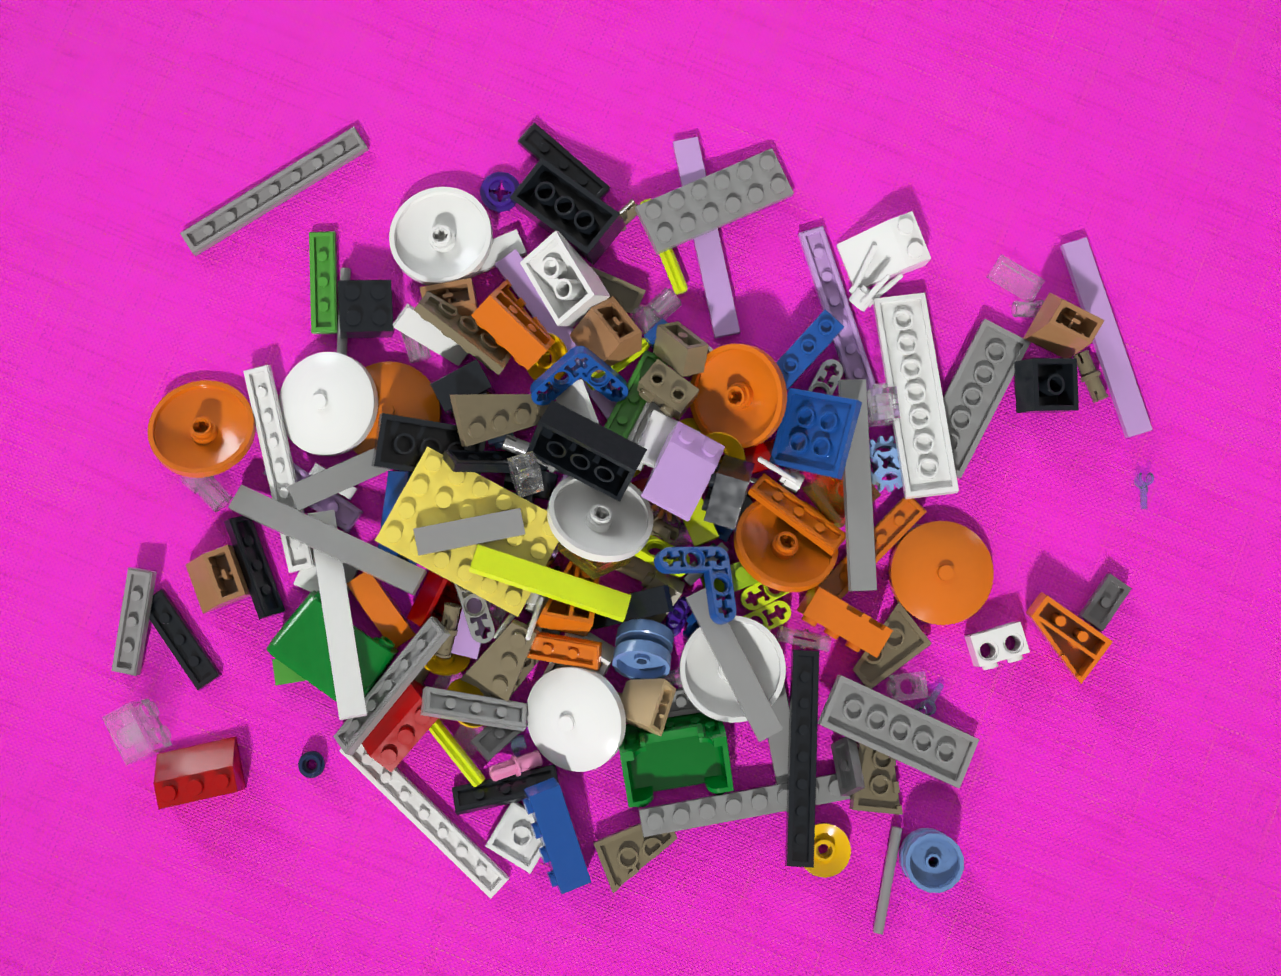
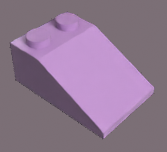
[641,421,725,522]

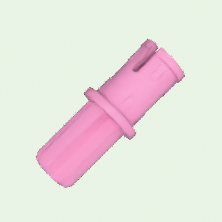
[489,750,542,781]

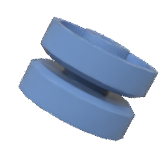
[612,619,674,680]
[899,828,964,893]

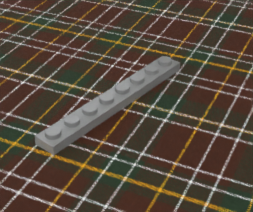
[638,773,851,837]

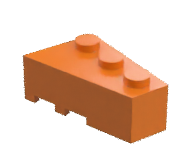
[471,279,555,370]
[535,554,602,636]
[797,586,893,658]
[1026,592,1113,684]

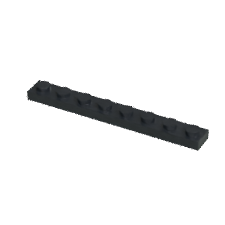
[785,650,819,868]

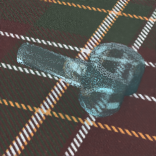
[1134,472,1154,509]
[915,683,944,716]
[511,735,527,757]

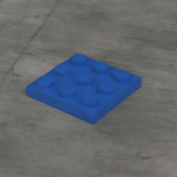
[769,388,862,480]

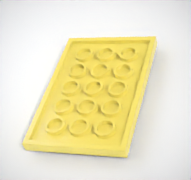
[375,447,559,617]

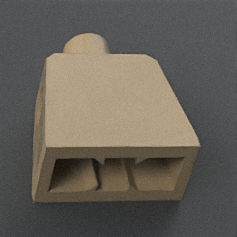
[617,678,676,736]

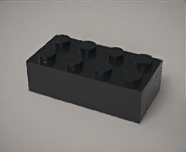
[510,158,626,265]
[526,400,647,502]
[372,413,486,475]

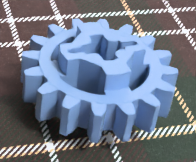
[869,436,903,492]

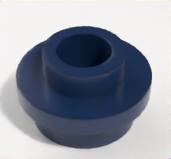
[298,751,325,778]

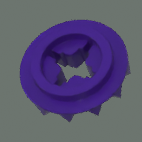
[480,172,519,213]
[665,596,691,637]

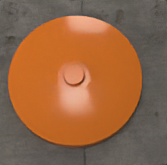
[690,344,787,448]
[352,361,441,455]
[147,380,256,478]
[734,500,838,592]
[889,521,994,625]

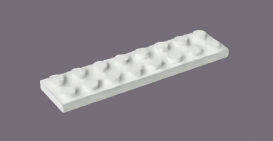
[873,293,959,499]

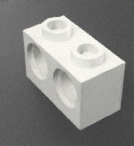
[964,622,1030,670]

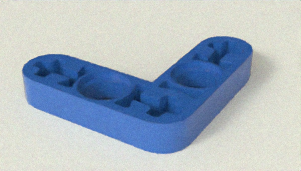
[530,346,628,406]
[654,546,736,625]

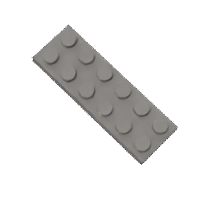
[635,148,794,255]
[943,319,1031,479]
[817,675,979,788]

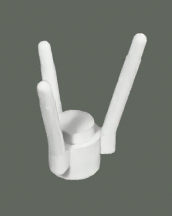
[848,245,903,312]
[750,442,805,493]
[493,592,549,640]

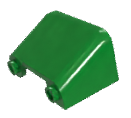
[266,590,399,702]
[619,712,734,808]

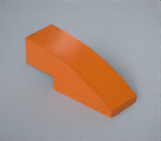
[347,572,416,648]

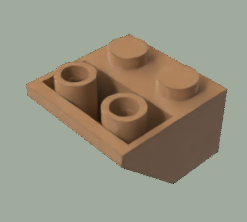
[420,278,478,316]
[1024,292,1105,358]
[570,296,642,373]
[186,545,251,614]

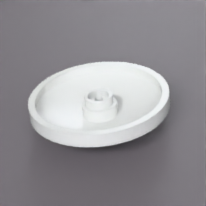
[389,187,493,285]
[279,352,378,456]
[547,476,654,562]
[679,616,786,723]
[526,665,626,772]

